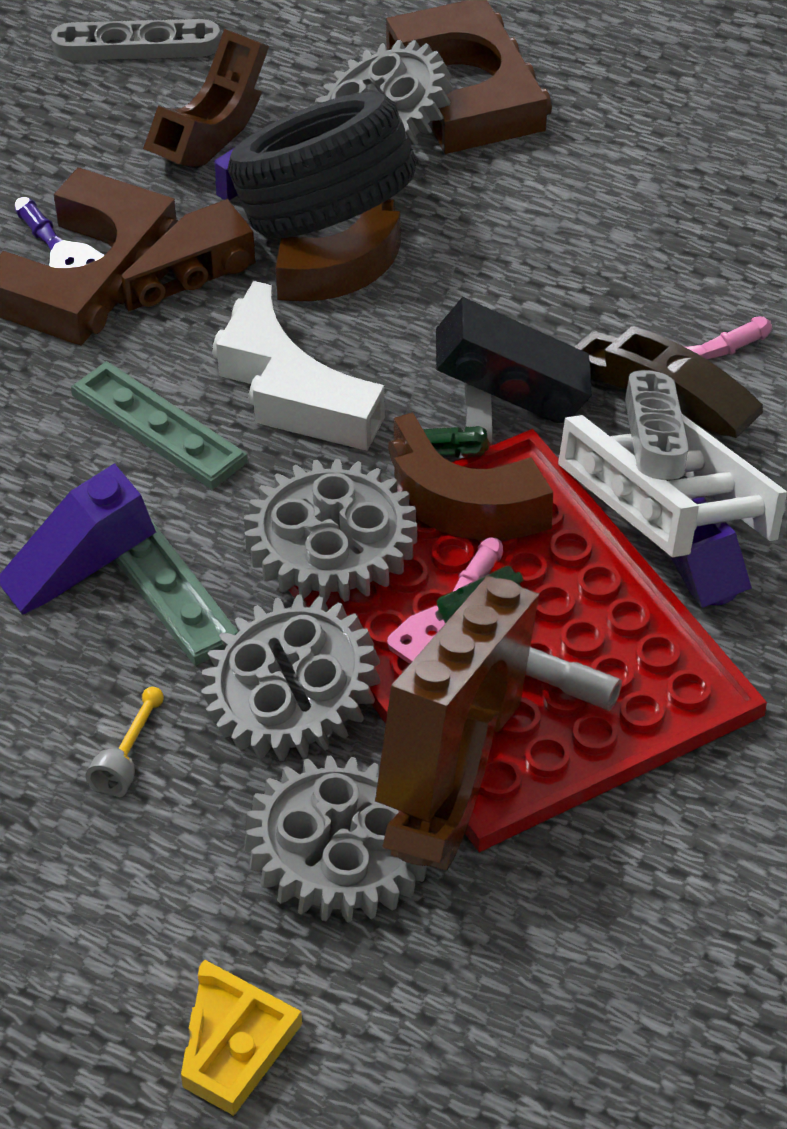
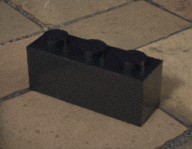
[436,296,592,423]

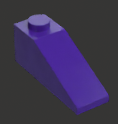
[0,463,156,615]
[670,497,752,608]

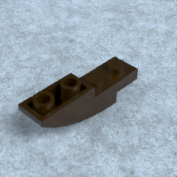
[575,326,763,438]

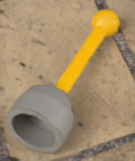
[85,686,164,797]

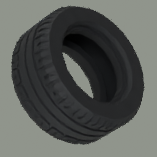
[228,91,417,238]

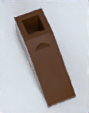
[121,199,256,312]

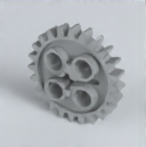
[315,40,453,146]
[244,459,417,603]
[201,595,380,761]
[244,756,427,922]

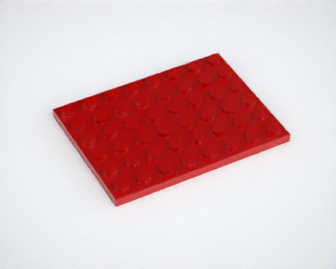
[289,428,767,852]

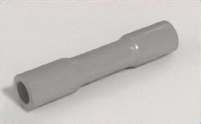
[525,647,622,711]

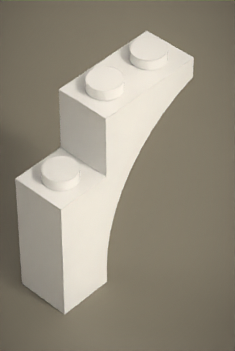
[212,281,385,451]

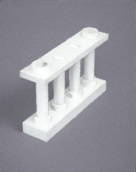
[558,414,787,557]

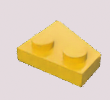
[181,959,302,1116]

